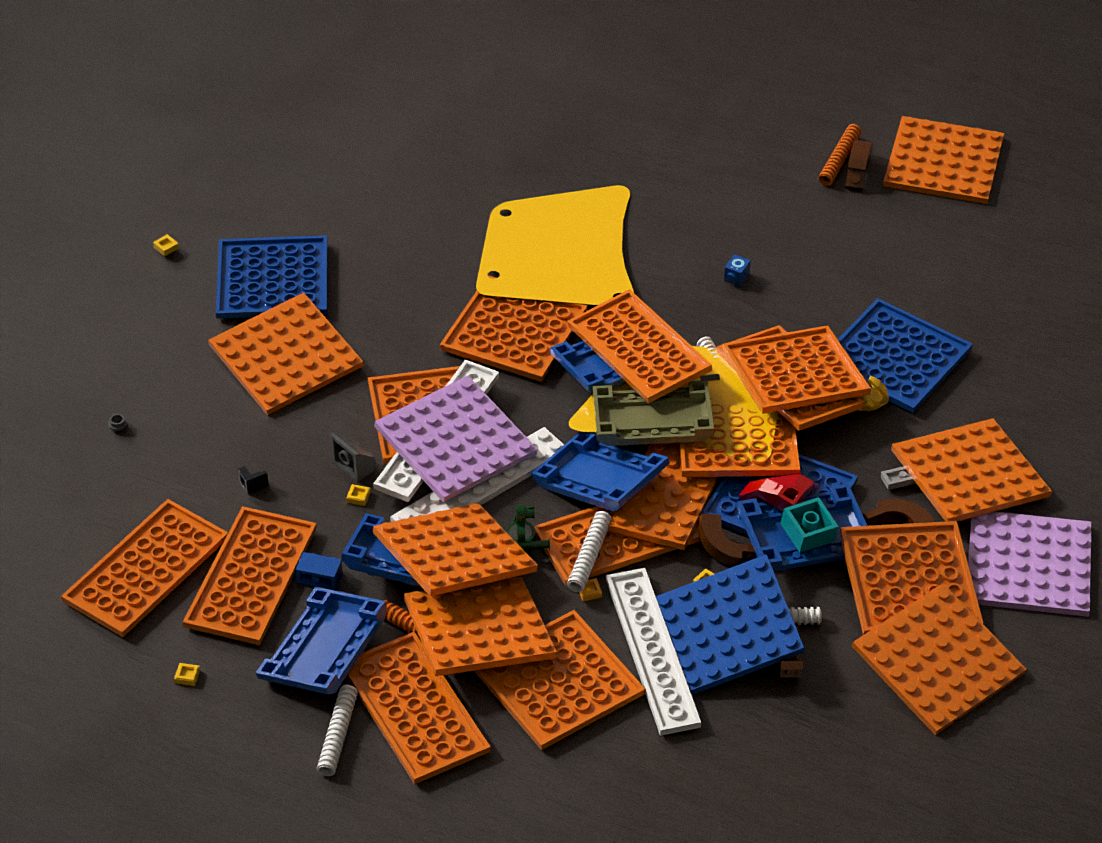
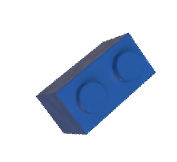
[296,552,343,590]

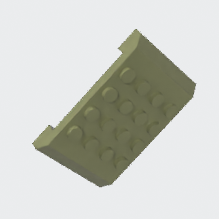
[593,381,714,446]

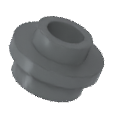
[108,414,128,431]

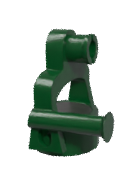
[506,505,550,554]

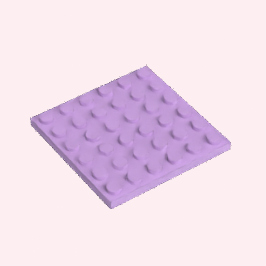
[374,375,537,502]
[968,512,1091,617]

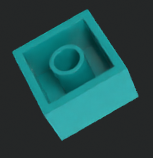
[780,497,839,553]

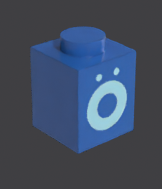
[724,254,751,286]

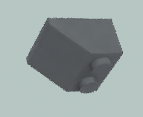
[330,433,375,482]

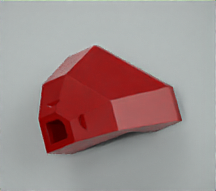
[738,474,820,512]

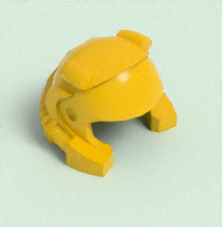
[859,376,889,412]

